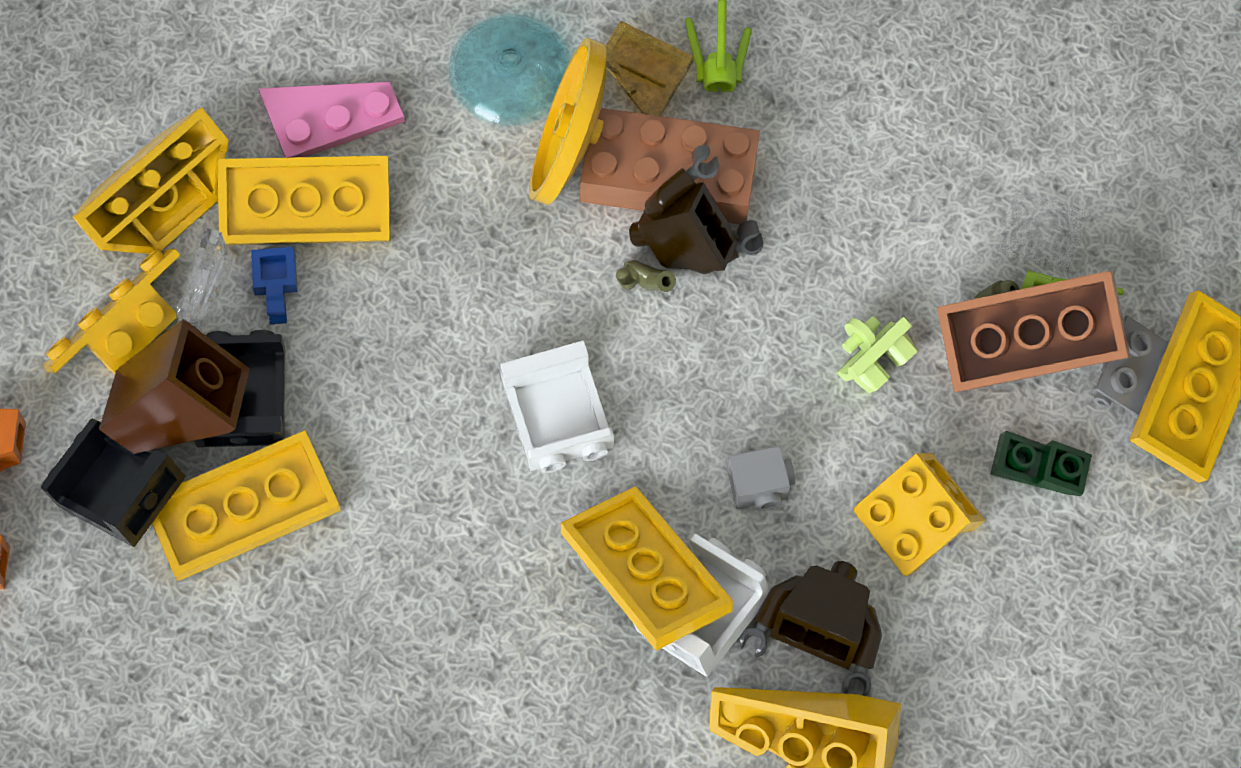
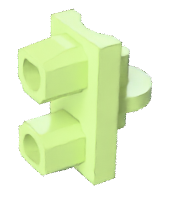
[836,316,918,393]

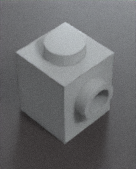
[727,446,795,511]

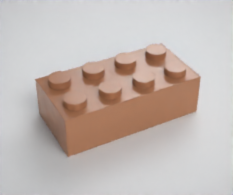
[580,108,760,225]
[937,271,1131,393]

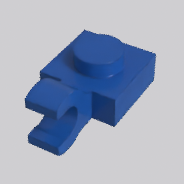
[251,246,298,325]

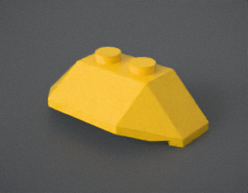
[72,107,229,254]

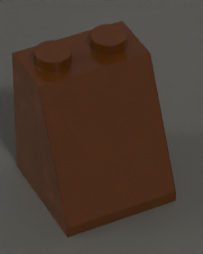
[99,319,250,454]

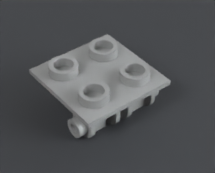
[1092,315,1169,417]

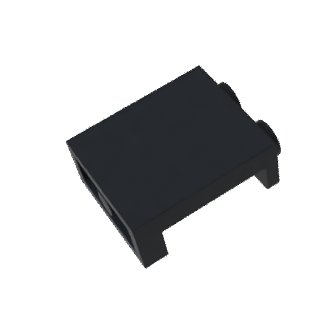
[195,330,285,448]
[41,418,186,547]

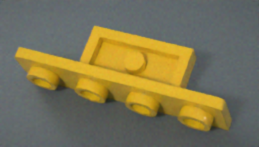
[42,249,180,375]

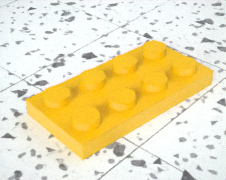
[218,156,391,245]
[1129,290,1241,483]
[152,430,341,582]
[561,486,733,651]

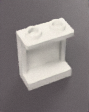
[500,340,614,473]
[633,534,770,677]

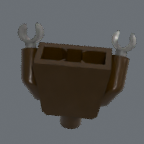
[629,145,764,274]
[739,561,882,696]

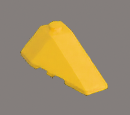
[709,687,901,768]

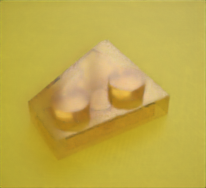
[606,21,693,116]

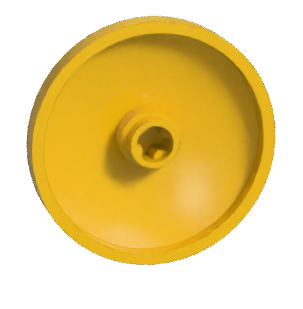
[529,37,606,205]

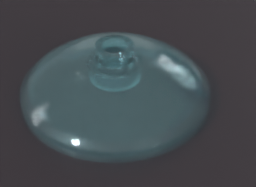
[449,14,571,126]

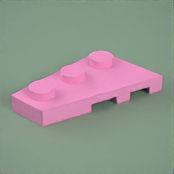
[258,82,405,158]

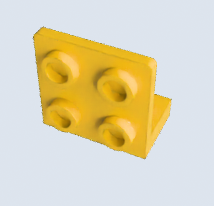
[854,453,986,576]

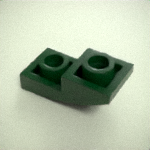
[990,431,1092,496]

